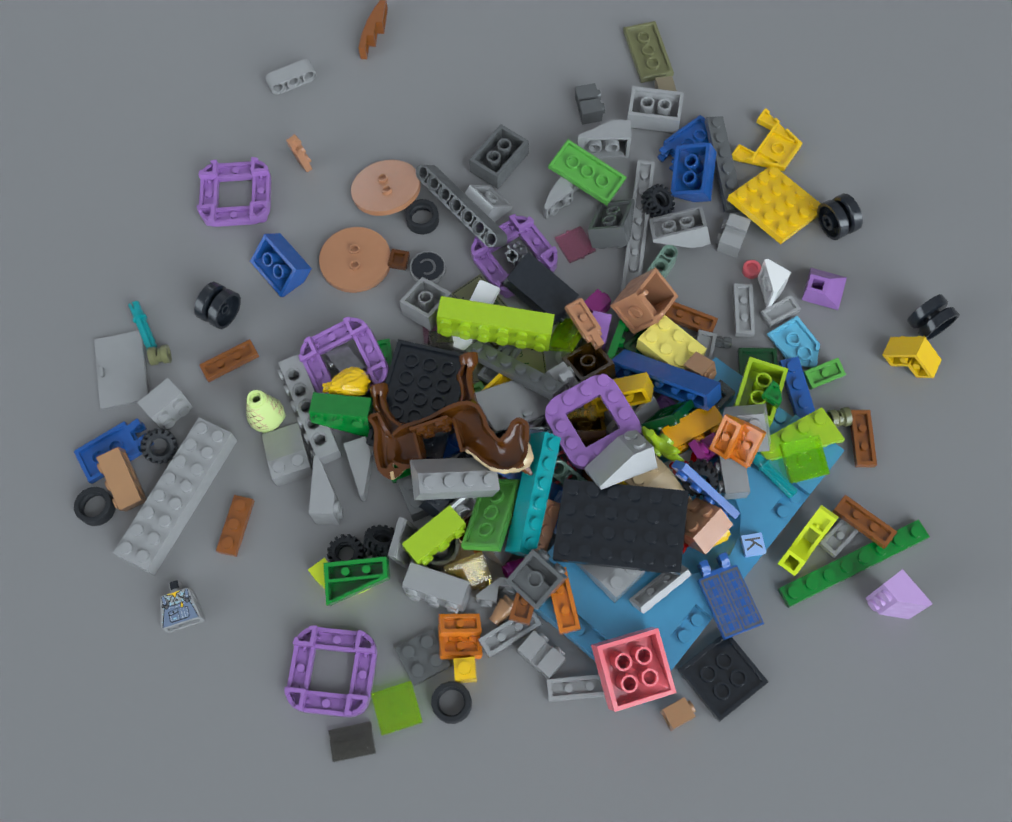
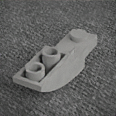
[544,177,580,219]

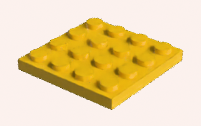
[727,166,821,244]

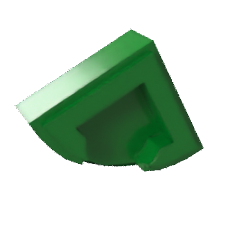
[761,380,782,409]

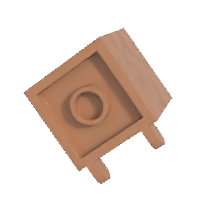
[610,267,678,334]

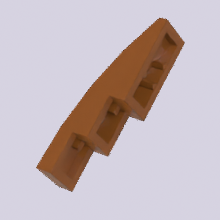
[358,0,388,59]

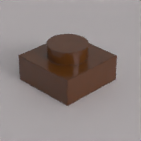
[388,249,410,271]

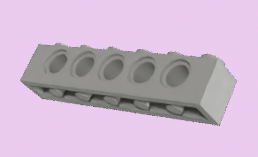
[277,354,342,465]

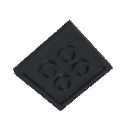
[678,635,768,722]

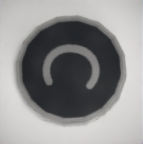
[410,251,446,284]

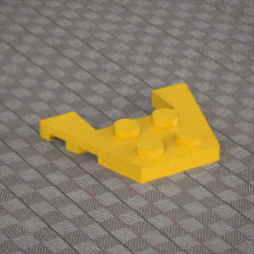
[732,108,803,171]

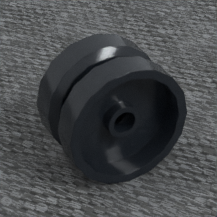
[817,193,863,240]
[194,282,241,329]
[907,294,960,340]

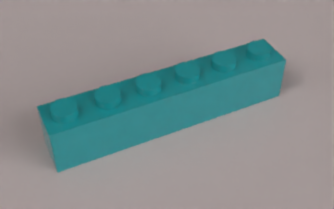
[505,432,561,556]

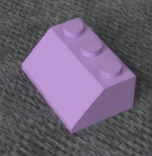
[866,569,933,619]

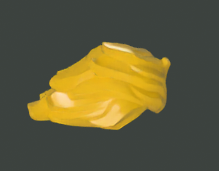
[322,367,371,397]

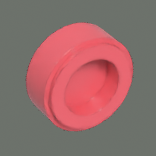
[742,260,761,279]

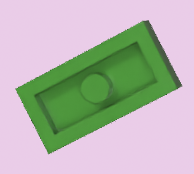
[803,358,846,390]

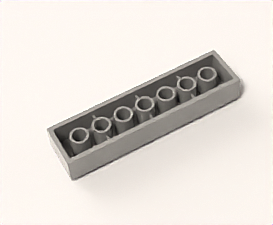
[113,417,237,576]

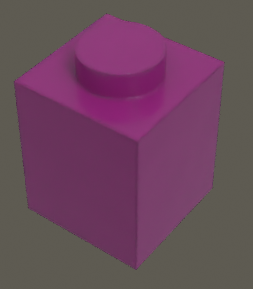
[584,289,611,313]

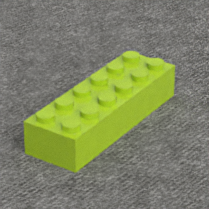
[437,296,555,352]

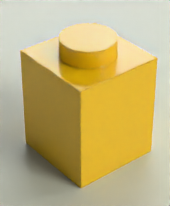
[453,657,477,683]

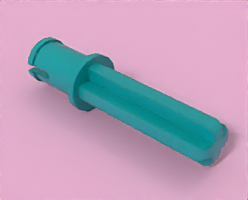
[128,301,157,349]
[753,452,797,498]

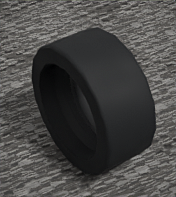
[405,199,439,235]
[74,487,116,526]
[431,681,472,724]

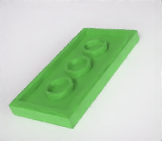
[548,139,627,206]
[461,479,520,552]

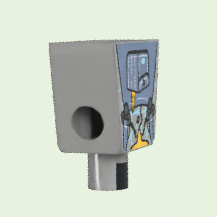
[160,580,206,633]

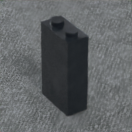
[502,252,579,326]

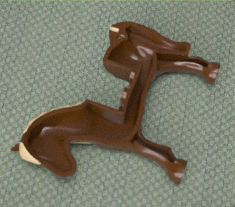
[368,352,534,480]

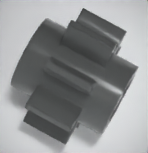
[504,242,527,266]

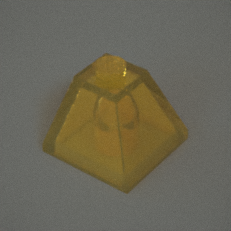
[443,551,493,591]

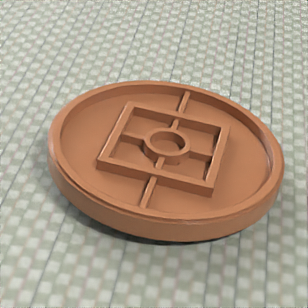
[351,160,421,216]
[319,227,391,293]

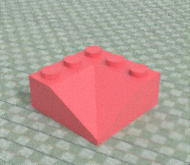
[591,627,676,712]

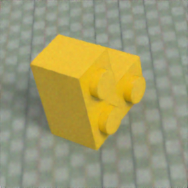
[882,336,942,378]

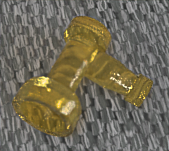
[568,405,597,421]

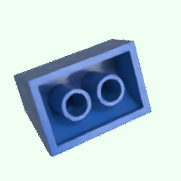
[671,143,717,202]
[250,233,312,297]

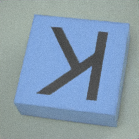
[740,533,766,557]

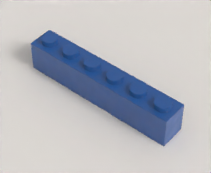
[612,349,722,411]

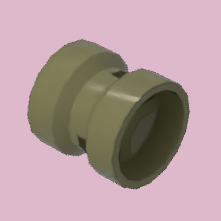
[147,344,172,366]
[827,407,853,428]

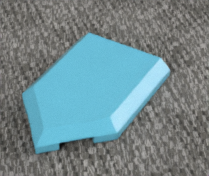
[767,316,820,368]

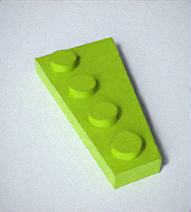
[760,407,845,461]

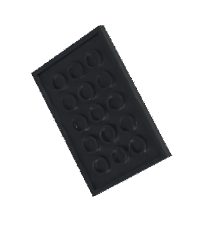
[366,339,464,459]
[552,479,689,575]

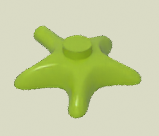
[642,426,684,462]

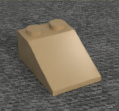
[624,455,693,504]

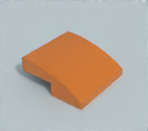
[709,414,767,468]
[438,614,483,659]

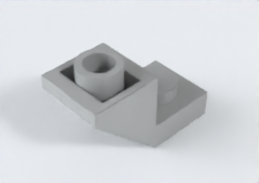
[476,577,516,608]

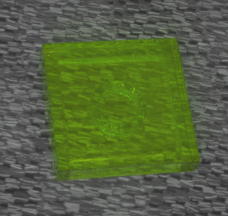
[549,318,582,352]
[779,435,830,484]
[371,681,423,736]

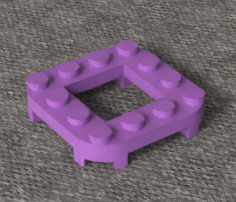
[197,157,271,227]
[471,214,558,298]
[299,317,389,397]
[545,374,641,470]
[284,625,377,717]

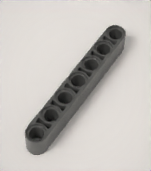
[416,165,507,247]

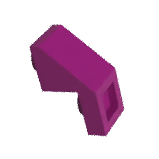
[688,432,719,461]

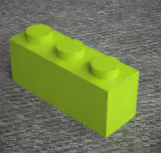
[402,505,467,566]

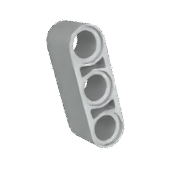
[266,59,317,95]

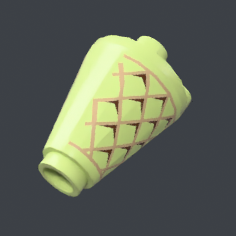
[246,390,286,433]

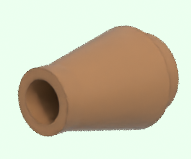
[489,595,514,627]

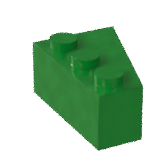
[309,392,373,437]
[323,557,390,606]

